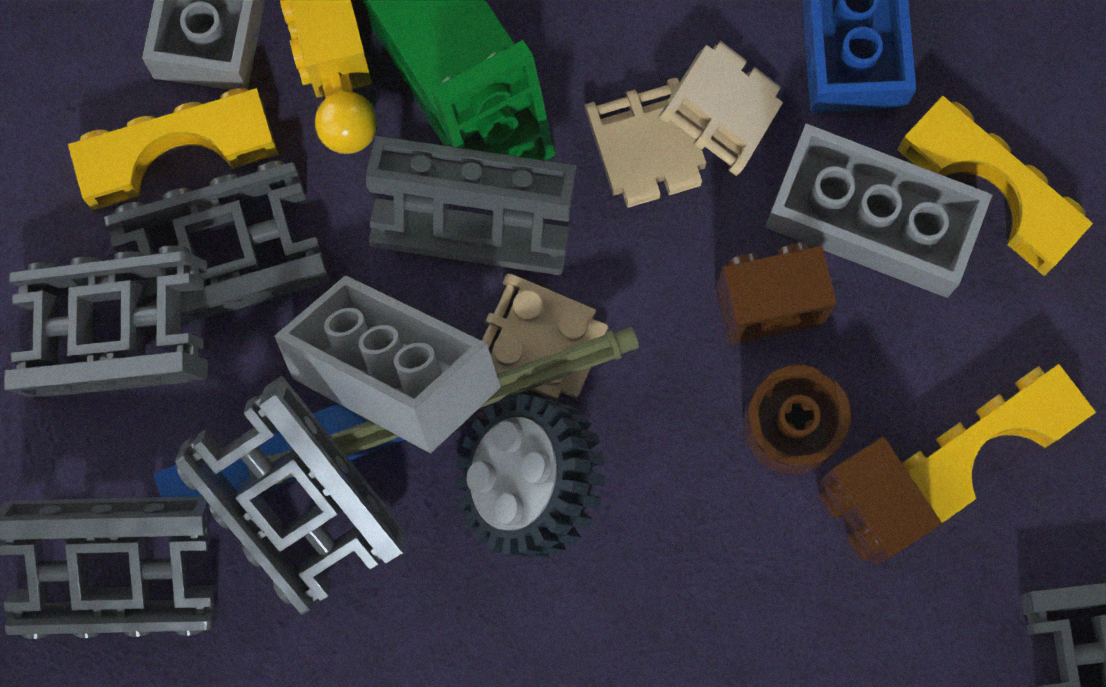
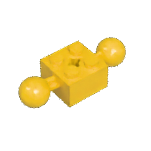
[280,0,378,154]

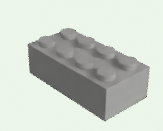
[142,0,266,90]
[765,124,993,298]
[275,275,501,454]

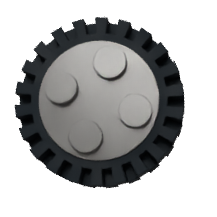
[455,395,605,558]

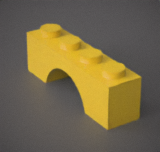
[68,88,279,210]
[897,96,1093,276]
[902,364,1096,523]

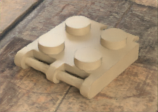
[658,40,783,176]
[584,77,706,208]
[482,273,608,401]

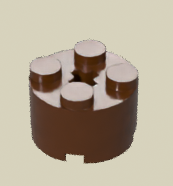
[743,365,851,474]

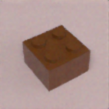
[715,243,837,345]
[818,436,943,567]

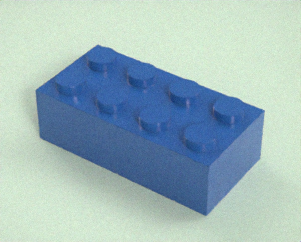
[802,0,916,113]

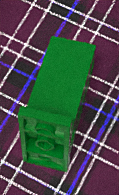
[356,0,555,161]

